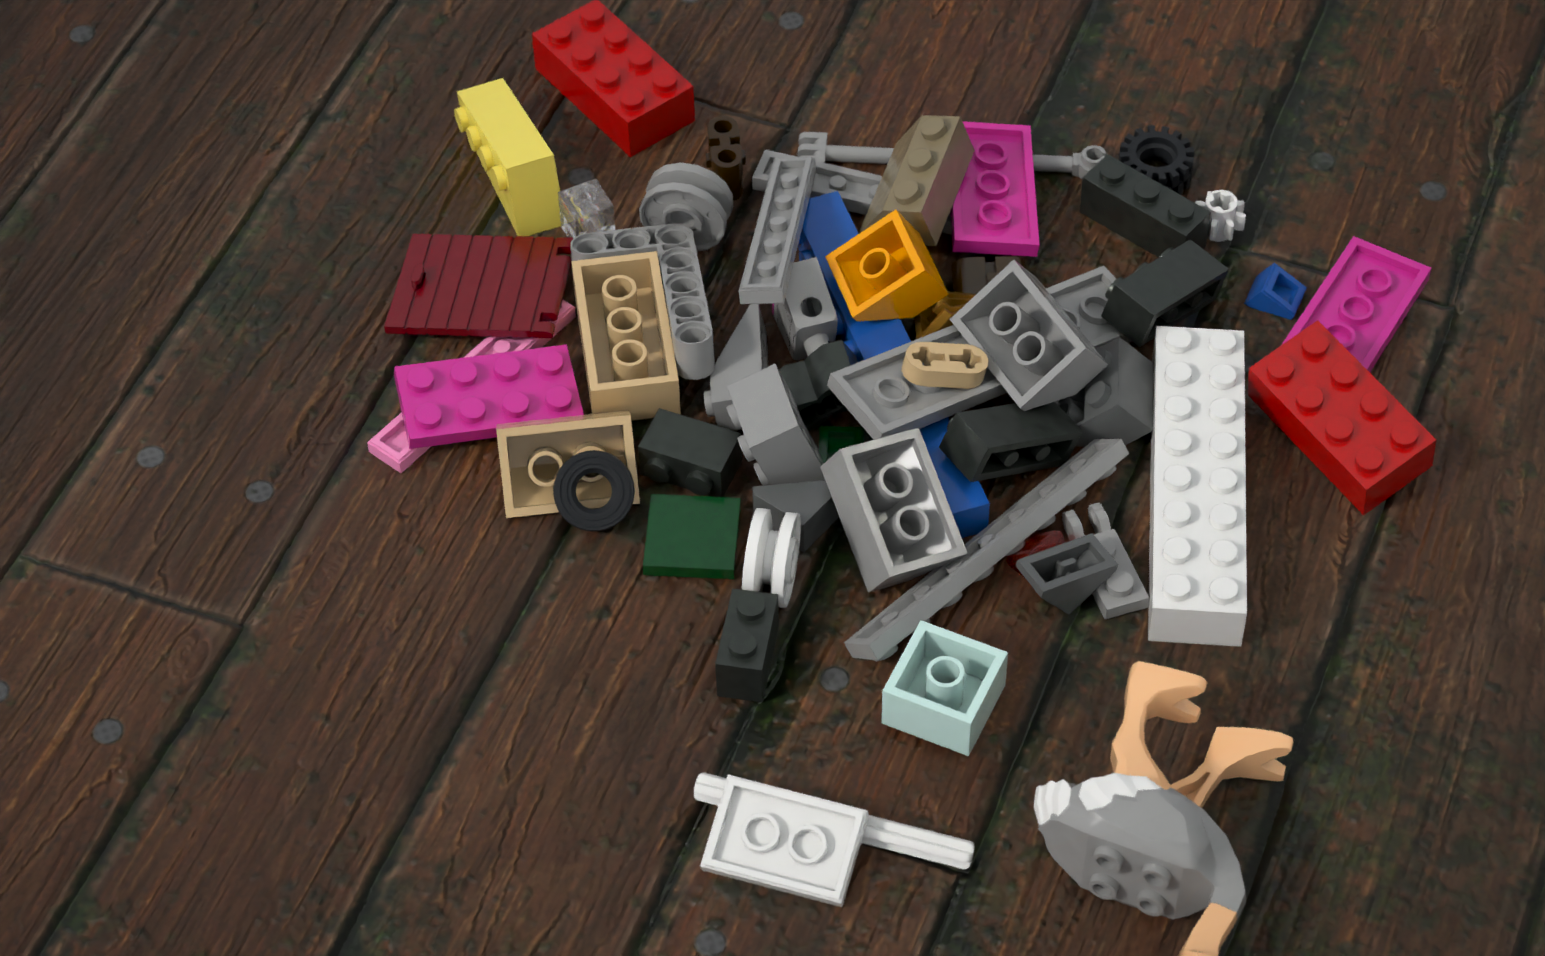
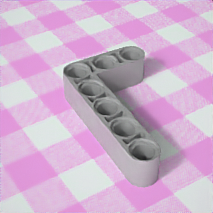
[570,224,715,380]

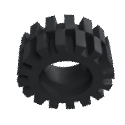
[1119,125,1194,195]

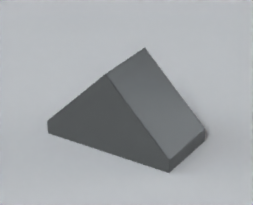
[752,480,839,553]
[1016,533,1118,614]

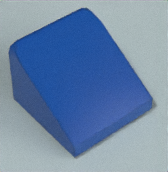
[1244,263,1307,320]

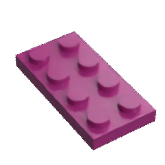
[951,121,1040,257]
[1282,236,1432,372]
[394,344,584,449]

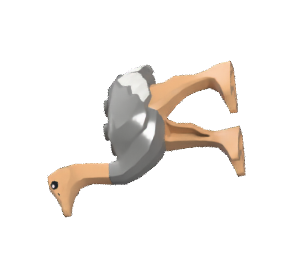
[1034,661,1294,956]

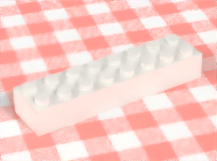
[1148,326,1247,647]

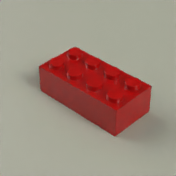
[532,0,695,158]
[1248,320,1436,516]

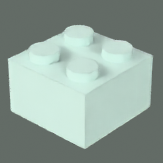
[882,620,1008,756]

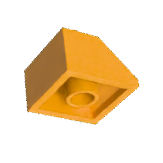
[825,209,949,322]

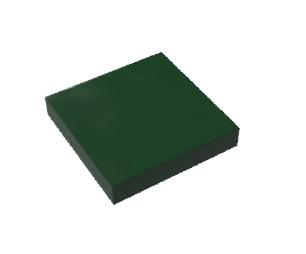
[643,494,741,579]

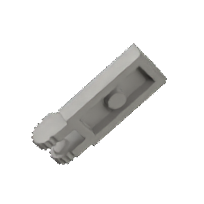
[1062,502,1149,620]

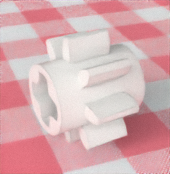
[1195,190,1246,242]

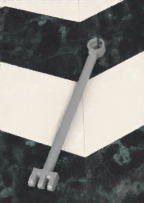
[797,132,1107,179]

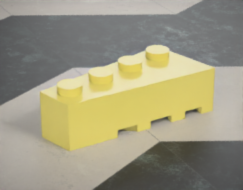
[454,78,566,237]

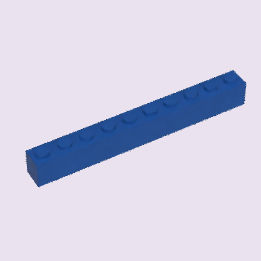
[798,191,990,538]

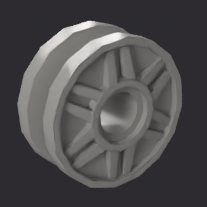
[639,163,733,251]

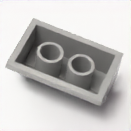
[950,260,1108,411]
[820,428,968,593]

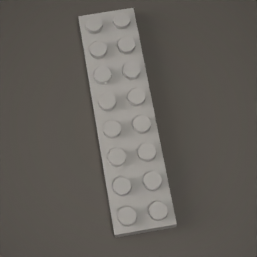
[827,266,1131,440]

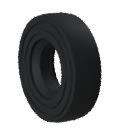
[553,450,635,532]

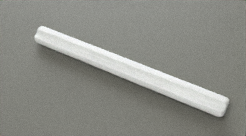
[694,773,975,869]

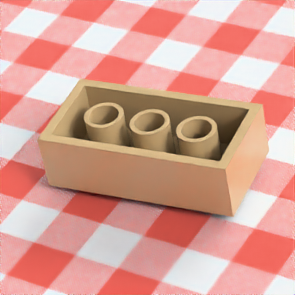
[571,251,681,421]

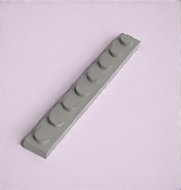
[844,439,1129,661]

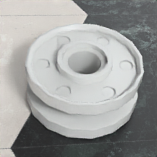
[742,508,801,608]

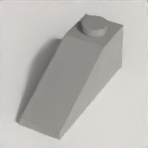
[704,304,769,431]

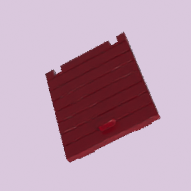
[384,234,574,339]

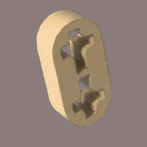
[901,342,989,389]

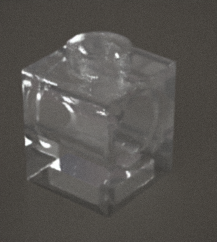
[558,179,615,238]

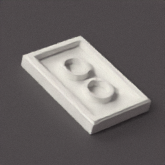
[700,775,869,907]

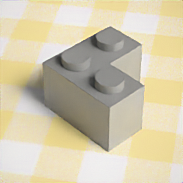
[726,364,825,486]

